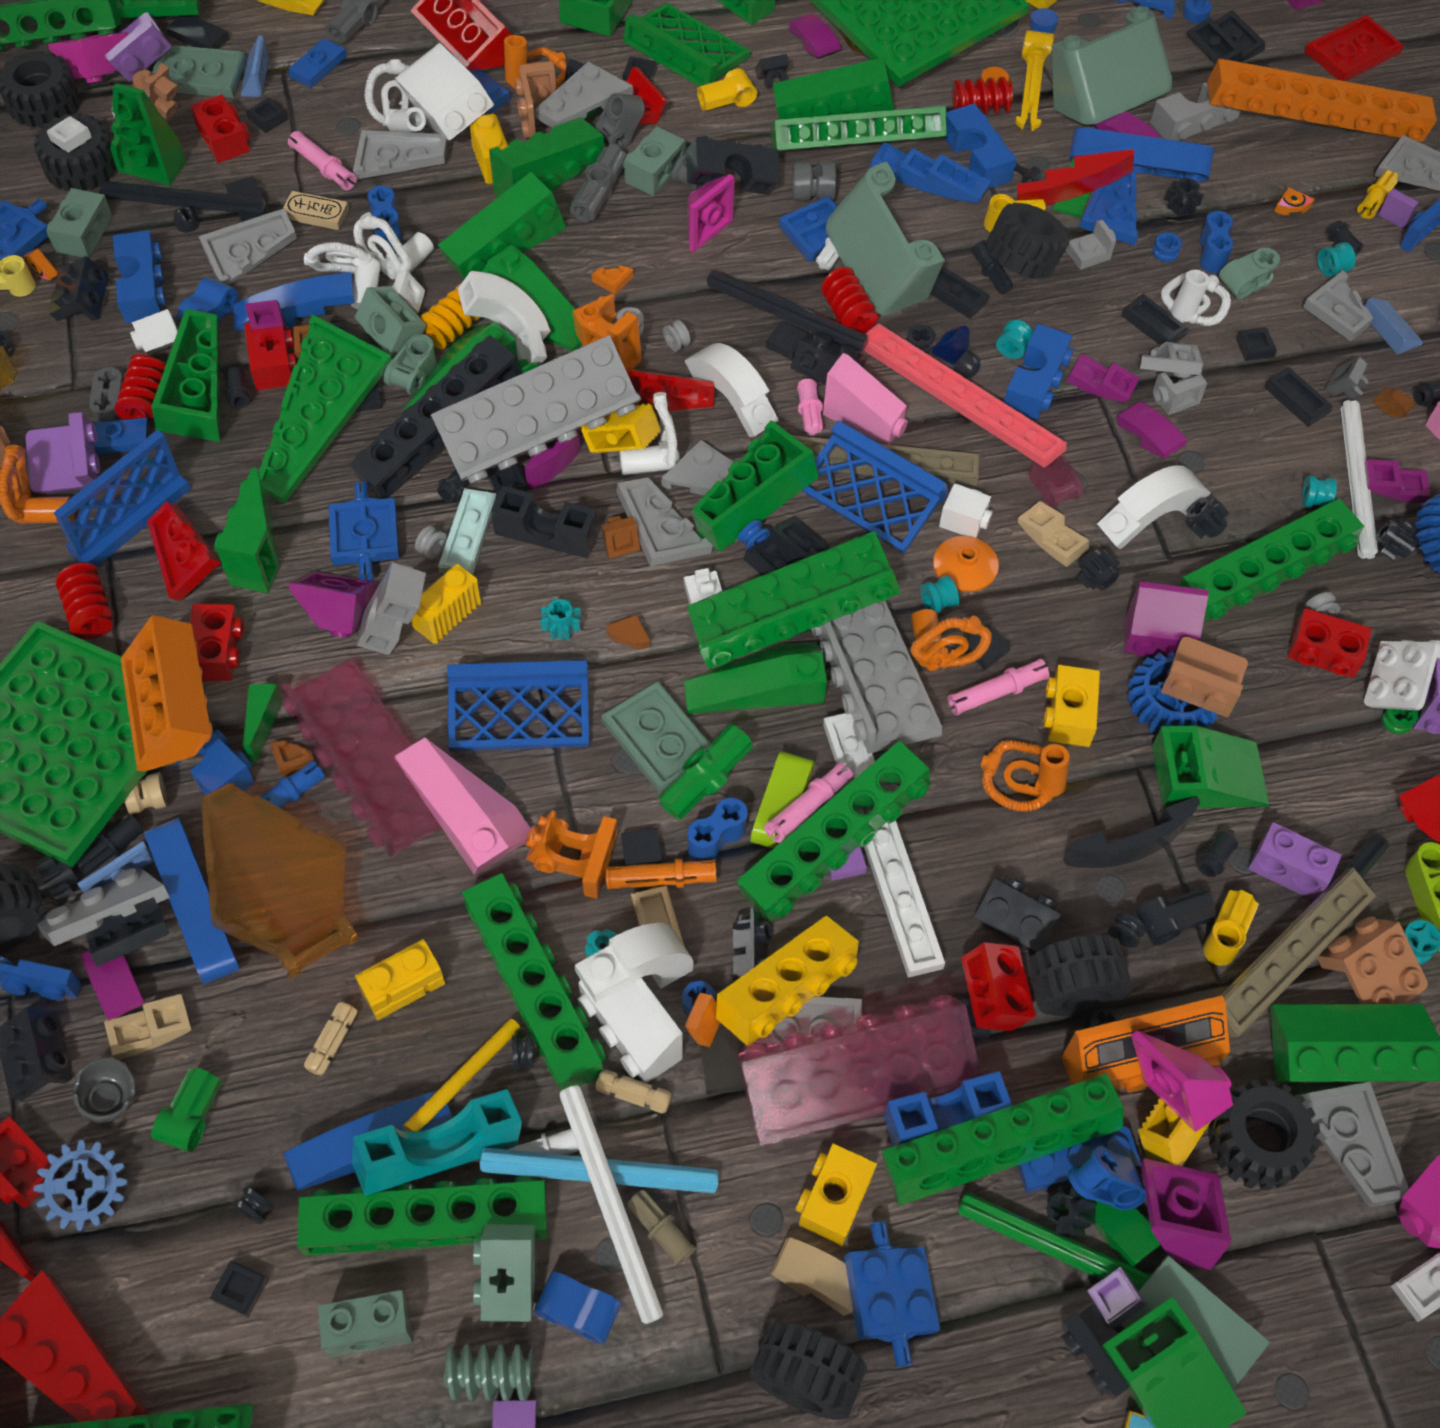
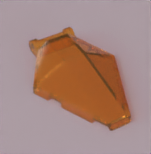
[201,783,358,979]

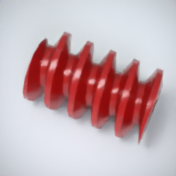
[952,77,1013,115]
[821,266,879,333]
[114,354,166,420]
[55,562,114,640]

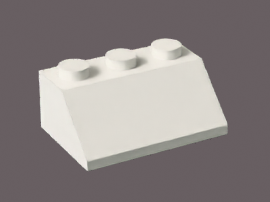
[577,978,683,1083]

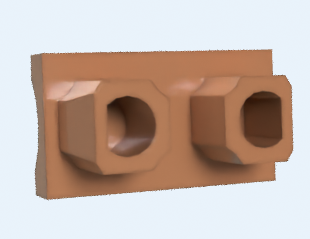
[133,63,178,120]

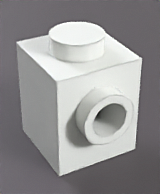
[130,309,178,355]
[939,483,993,538]

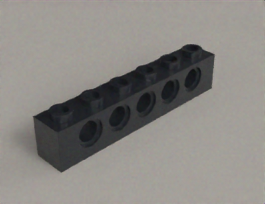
[349,335,522,499]

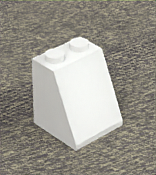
[395,43,494,141]

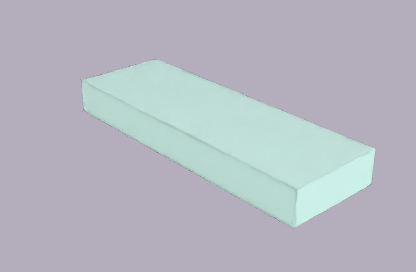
[438,488,497,575]

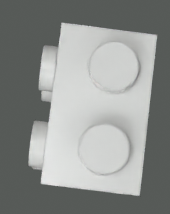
[1364,640,1440,710]

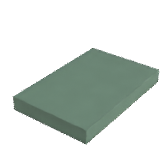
[152,45,246,98]
[601,681,710,794]
[1121,1255,1271,1389]

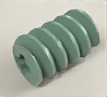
[444,1344,533,1401]

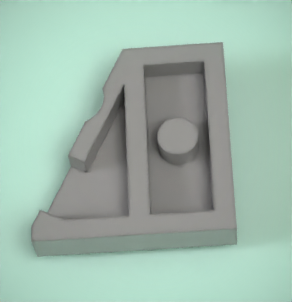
[1303,270,1373,342]
[1140,342,1203,378]
[662,440,733,495]

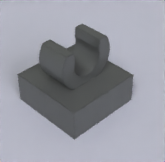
[1326,356,1368,400]

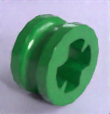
[1381,709,1418,735]

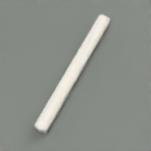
[1340,400,1378,559]
[560,1085,663,1324]

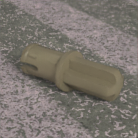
[627,1190,696,1266]

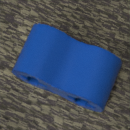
[368,186,402,247]
[1199,211,1234,273]
[177,277,238,324]
[687,798,748,861]
[533,1272,622,1345]

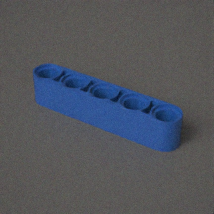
[1069,128,1214,182]
[144,817,241,985]

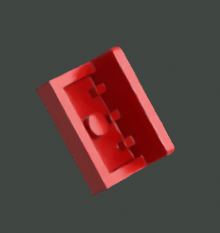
[625,67,666,126]
[0,1116,64,1209]

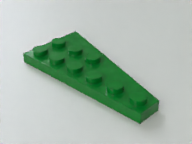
[259,314,392,505]

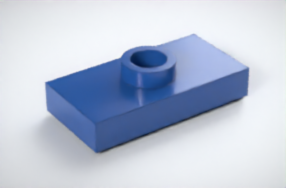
[288,38,347,88]
[1400,199,1440,252]
[94,418,149,455]

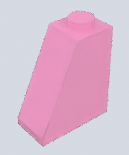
[823,353,908,445]

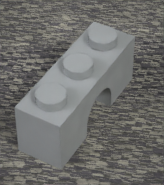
[1150,82,1241,141]
[356,562,426,655]

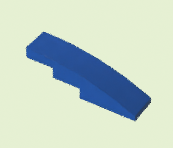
[869,142,991,204]
[233,272,354,331]
[283,1090,453,1191]

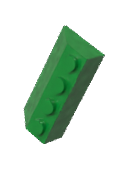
[1270,1004,1440,1082]

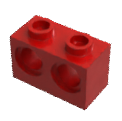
[190,94,251,163]
[189,604,245,681]
[1287,608,1372,678]
[961,942,1036,1031]

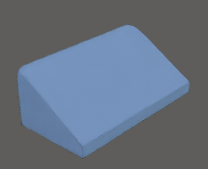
[241,36,269,97]
[1365,298,1423,355]
[77,841,154,893]

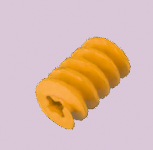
[421,284,480,350]

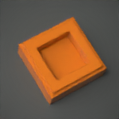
[685,993,721,1047]

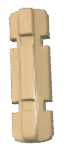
[304,1002,358,1076]
[596,1069,672,1114]

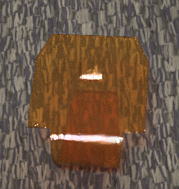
[1372,387,1415,418]

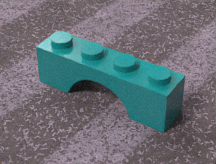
[352,1089,522,1196]

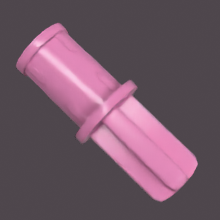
[797,379,823,436]

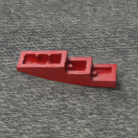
[1017,149,1134,206]

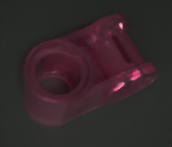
[1028,454,1083,509]

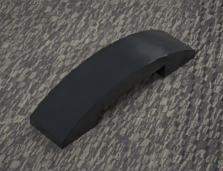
[1063,796,1200,868]

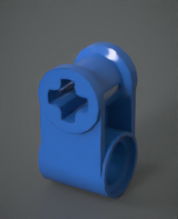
[1068,1146,1146,1210]

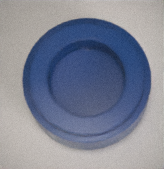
[1030,8,1058,33]

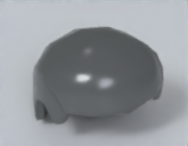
[73,1057,135,1123]

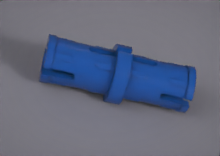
[252,760,326,820]

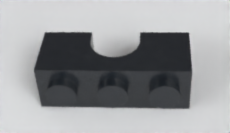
[686,136,780,195]
[491,485,598,559]

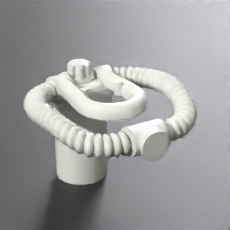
[365,59,426,132]
[353,212,434,279]
[304,242,380,309]
[1161,270,1231,326]
[619,392,680,475]

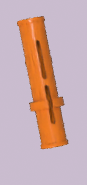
[606,859,717,890]

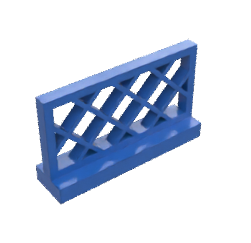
[801,420,949,554]
[53,430,191,567]
[447,660,589,751]

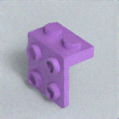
[105,13,172,82]
[25,412,100,494]

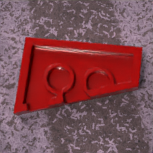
[147,501,221,601]

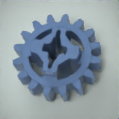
[34,1140,128,1232]

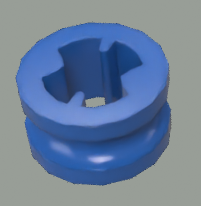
[1153,232,1182,262]
[737,519,770,549]
[682,981,716,1016]

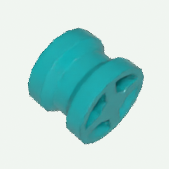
[1317,242,1356,277]
[996,319,1033,359]
[1301,475,1337,508]
[920,575,959,614]
[1404,920,1440,965]

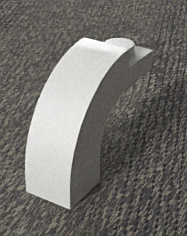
[458,271,551,366]
[684,343,779,437]
[1097,466,1211,549]
[575,923,693,1002]

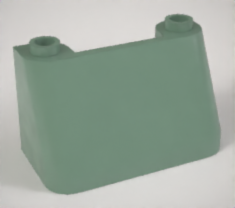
[1052,6,1172,125]
[826,161,945,315]

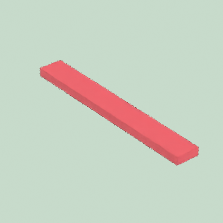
[863,323,1067,468]

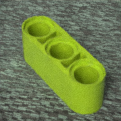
[750,751,815,849]
[1405,842,1440,952]

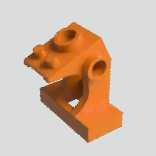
[572,294,642,369]
[525,811,618,899]

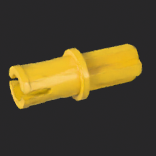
[1357,170,1398,219]

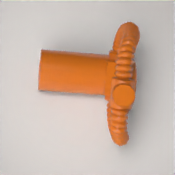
[504,35,567,89]
[0,445,75,524]
[910,609,992,671]
[981,740,1070,812]

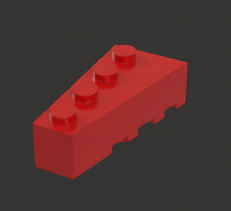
[0,1270,149,1422]

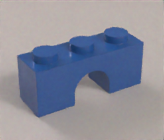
[943,103,1016,189]
[113,230,166,324]
[1004,324,1074,421]
[175,729,254,810]
[883,1071,1012,1146]

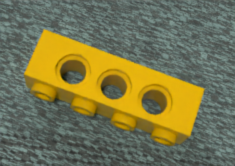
[716,915,859,1046]

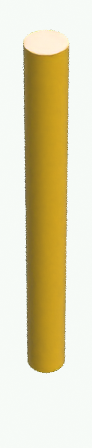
[403,1019,521,1132]

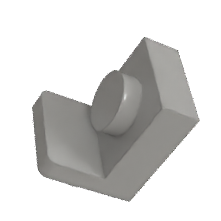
[1066,220,1116,270]
[1152,372,1207,415]

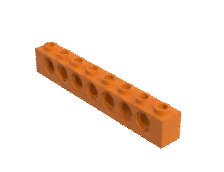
[1207,59,1437,142]

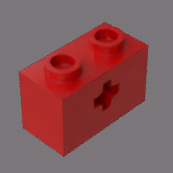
[244,322,297,391]

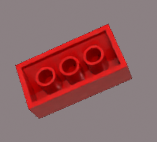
[410,0,512,71]

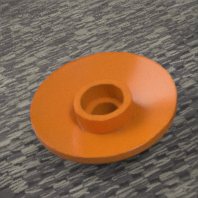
[933,536,999,592]

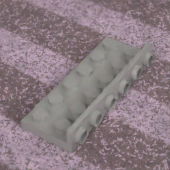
[431,335,641,484]
[811,601,942,754]

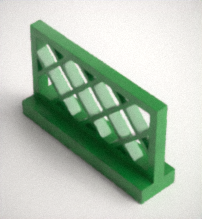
[624,3,751,87]

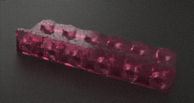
[280,658,441,857]
[736,995,981,1146]

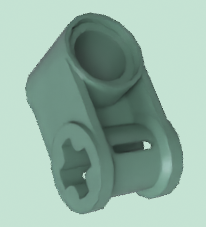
[1218,247,1280,300]
[384,334,437,396]

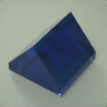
[931,325,970,366]

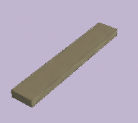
[792,435,980,486]
[1220,867,1376,1038]

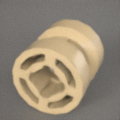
[125,772,168,815]

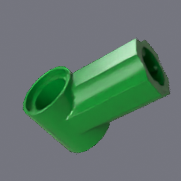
[151,1068,222,1153]

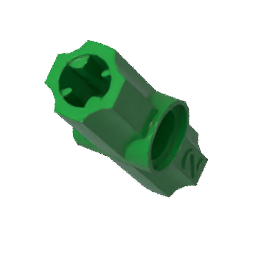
[657,724,754,821]

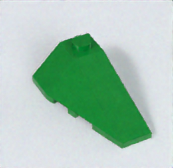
[110,83,186,186]
[482,244,582,351]
[403,322,518,412]
[684,641,827,714]

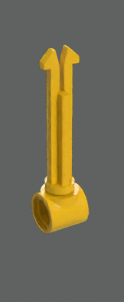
[1015,30,1054,131]

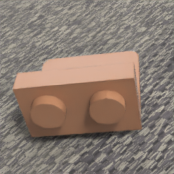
[515,61,556,140]
[1161,637,1248,718]
[1317,917,1428,1004]

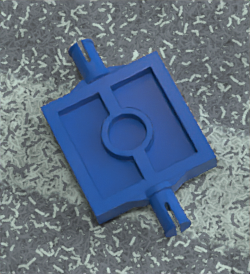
[0,198,48,261]
[328,481,400,581]
[844,1221,940,1368]

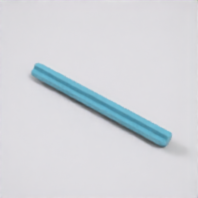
[480,1148,719,1193]

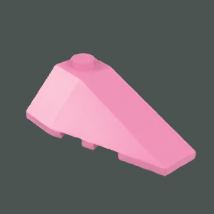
[394,738,531,876]

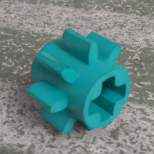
[540,598,581,640]

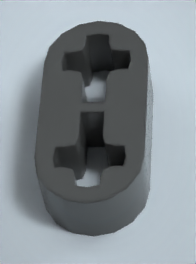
[89,367,124,422]

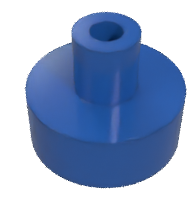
[1183,0,1212,23]

